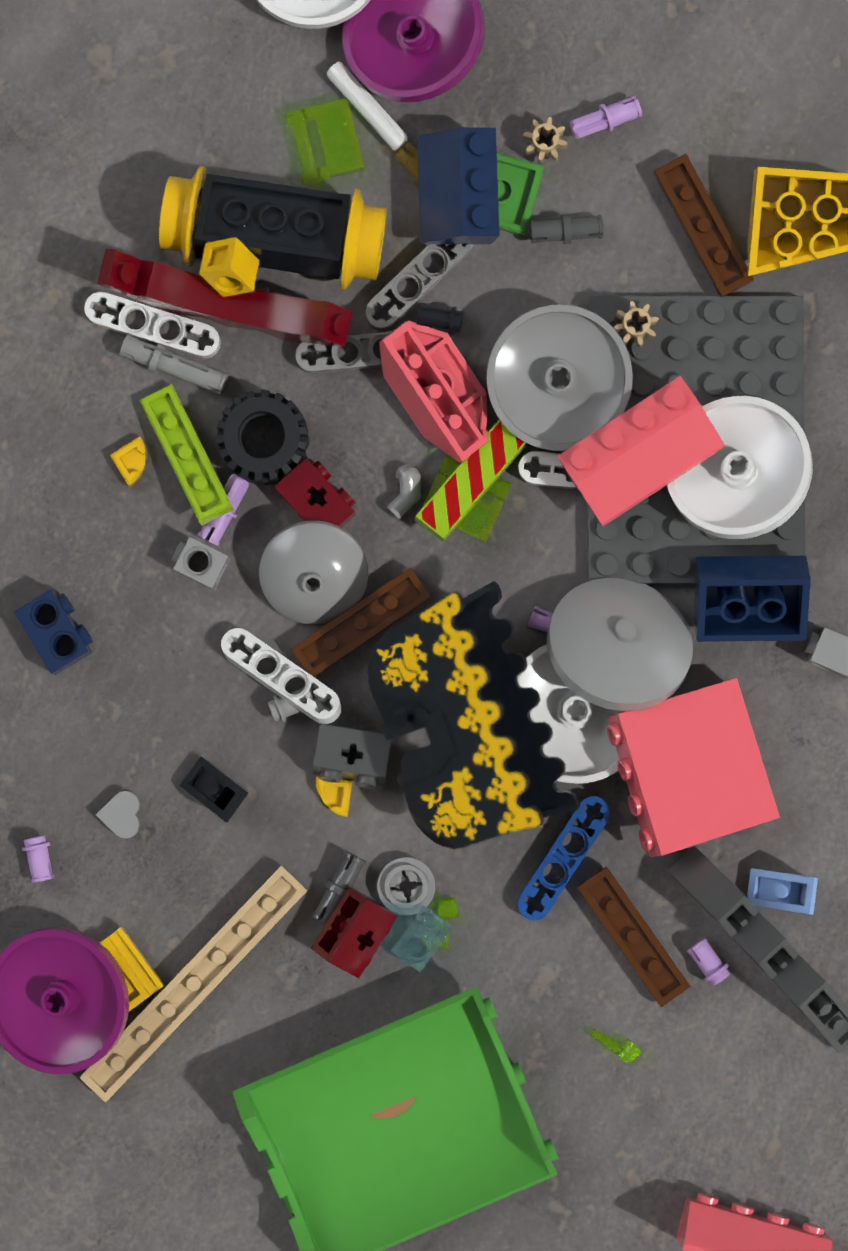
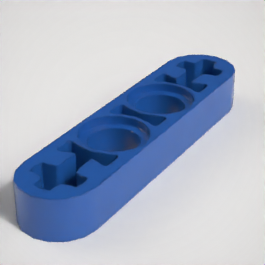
[518,796,610,920]

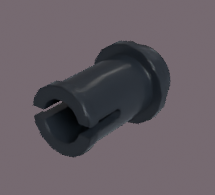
[417,304,463,335]

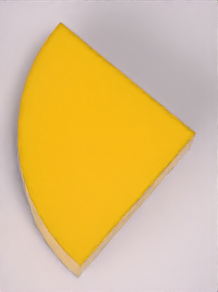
[110,436,147,487]
[316,776,353,817]

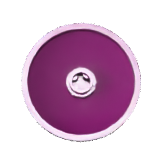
[342,0,485,102]
[0,927,129,1074]

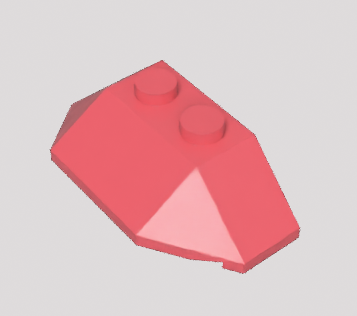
[379,321,488,462]

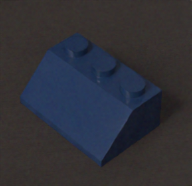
[417,127,500,244]

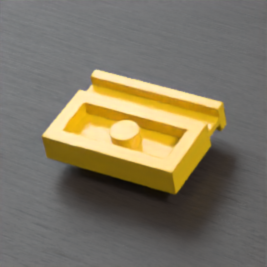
[100,927,165,1011]

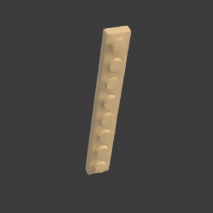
[79,865,308,1103]

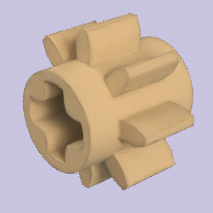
[523,117,567,164]
[614,301,659,348]

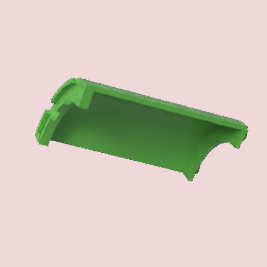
[232,986,559,1251]

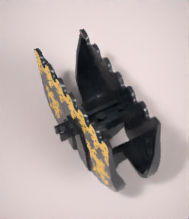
[367,581,580,849]

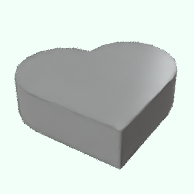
[96,791,141,839]

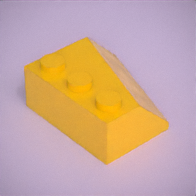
[748,167,848,276]

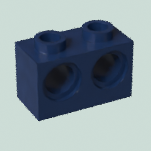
[14,589,93,675]

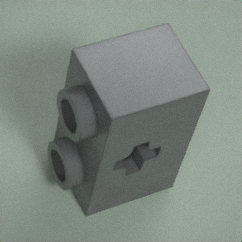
[313,724,392,789]

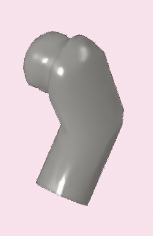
[387,464,422,520]

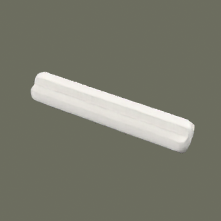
[327,62,408,151]

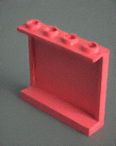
[606,678,780,857]

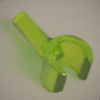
[437,898,459,950]
[591,1029,641,1063]

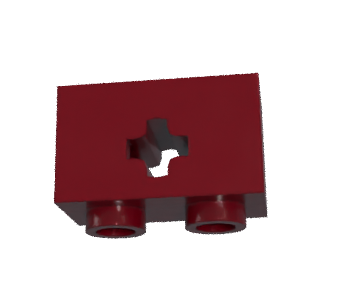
[274,458,356,528]
[311,886,398,979]

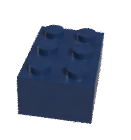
[694,556,811,642]

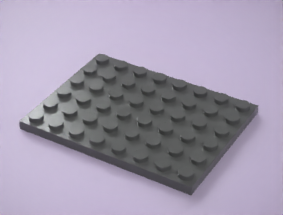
[587,296,805,584]

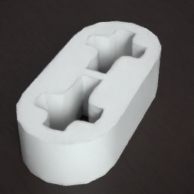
[518,451,576,489]

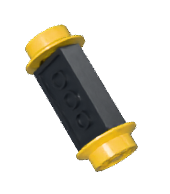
[159,166,387,290]

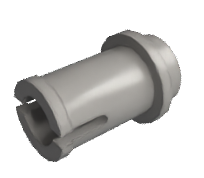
[267,686,314,722]

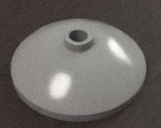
[259,520,368,624]

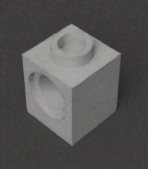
[171,537,231,591]
[804,627,848,679]

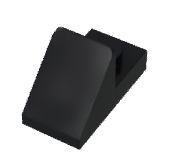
[180,757,248,823]

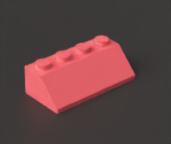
[557,376,726,526]
[676,1193,833,1251]

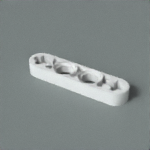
[84,292,221,359]
[221,628,341,724]

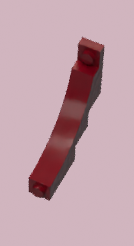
[97,248,353,347]

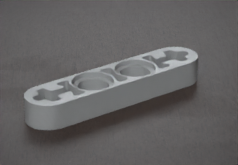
[366,244,475,331]
[295,331,392,374]

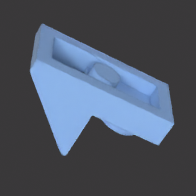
[747,868,818,915]

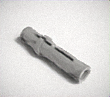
[119,334,228,395]

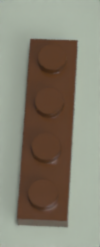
[653,154,754,297]
[291,567,431,677]
[577,866,691,1007]

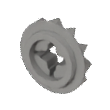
[377,857,435,916]

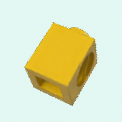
[199,237,259,297]

